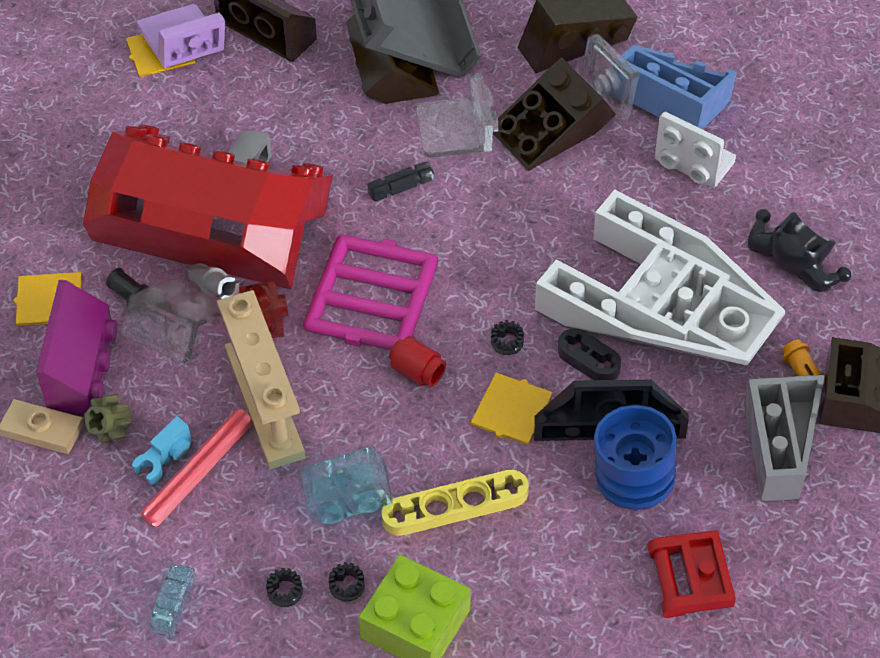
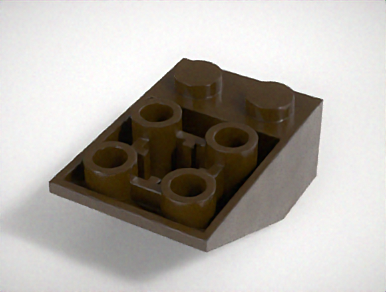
[488,57,616,171]
[820,337,880,433]

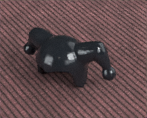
[748,209,852,292]

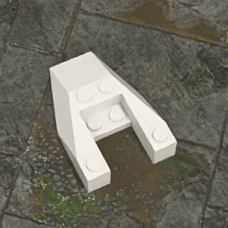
[535,189,785,365]

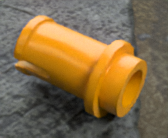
[782,339,823,376]

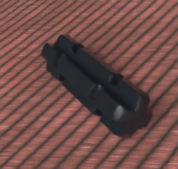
[367,161,434,201]

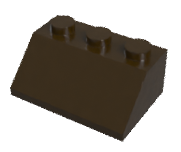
[214,0,317,62]
[346,14,440,104]

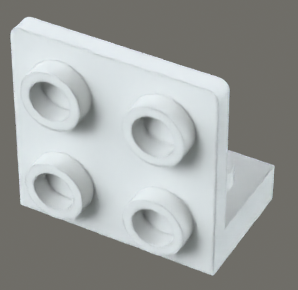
[655,112,736,188]

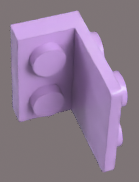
[137,4,225,68]

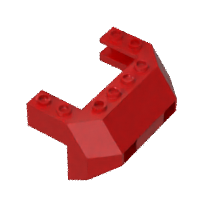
[83,124,333,290]

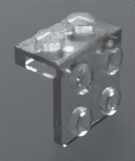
[416,73,498,158]

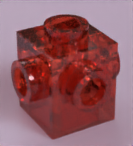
[239,281,289,338]

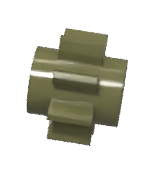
[84,394,133,443]

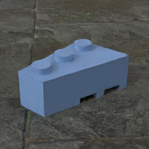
[610,45,737,129]

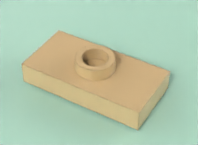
[0,399,84,455]

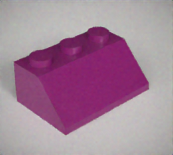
[36,280,117,416]

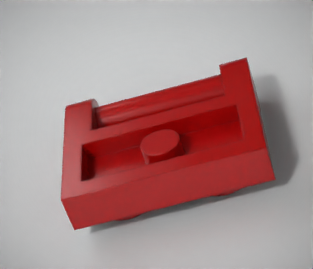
[647,530,736,618]

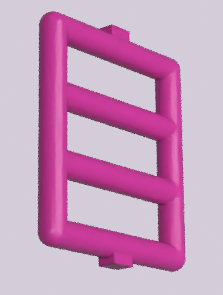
[303,235,438,350]

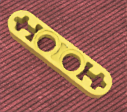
[381,470,529,536]

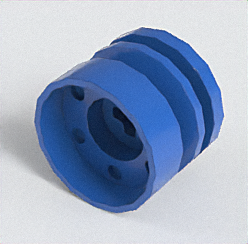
[594,405,677,510]

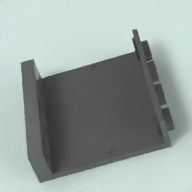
[351,0,481,77]

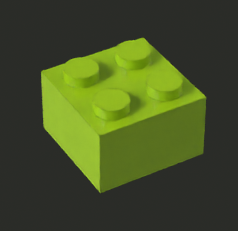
[359,554,471,658]

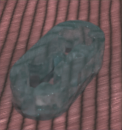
[150,563,195,638]

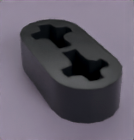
[558,328,621,380]

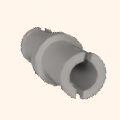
[188,263,239,299]

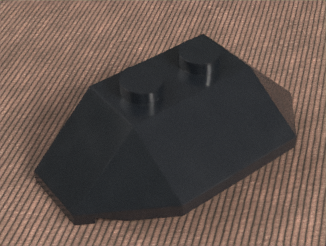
[534,379,689,441]

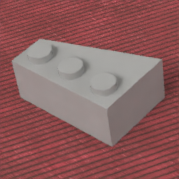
[744,375,825,501]

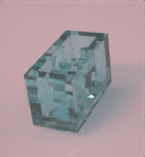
[301,446,393,524]

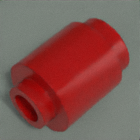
[389,336,446,387]

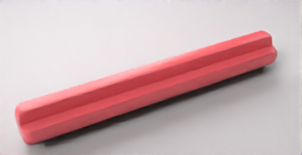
[141,409,252,527]

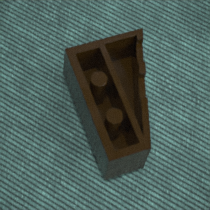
[517,0,638,74]

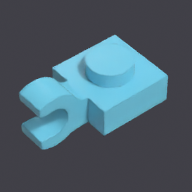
[132,416,193,486]

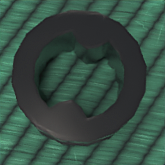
[491,320,524,355]
[328,562,365,602]
[266,568,303,607]

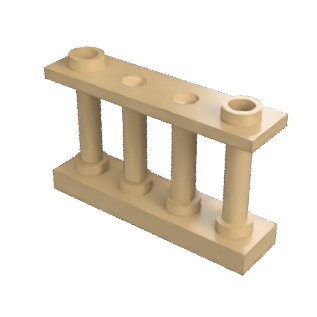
[217,290,306,470]

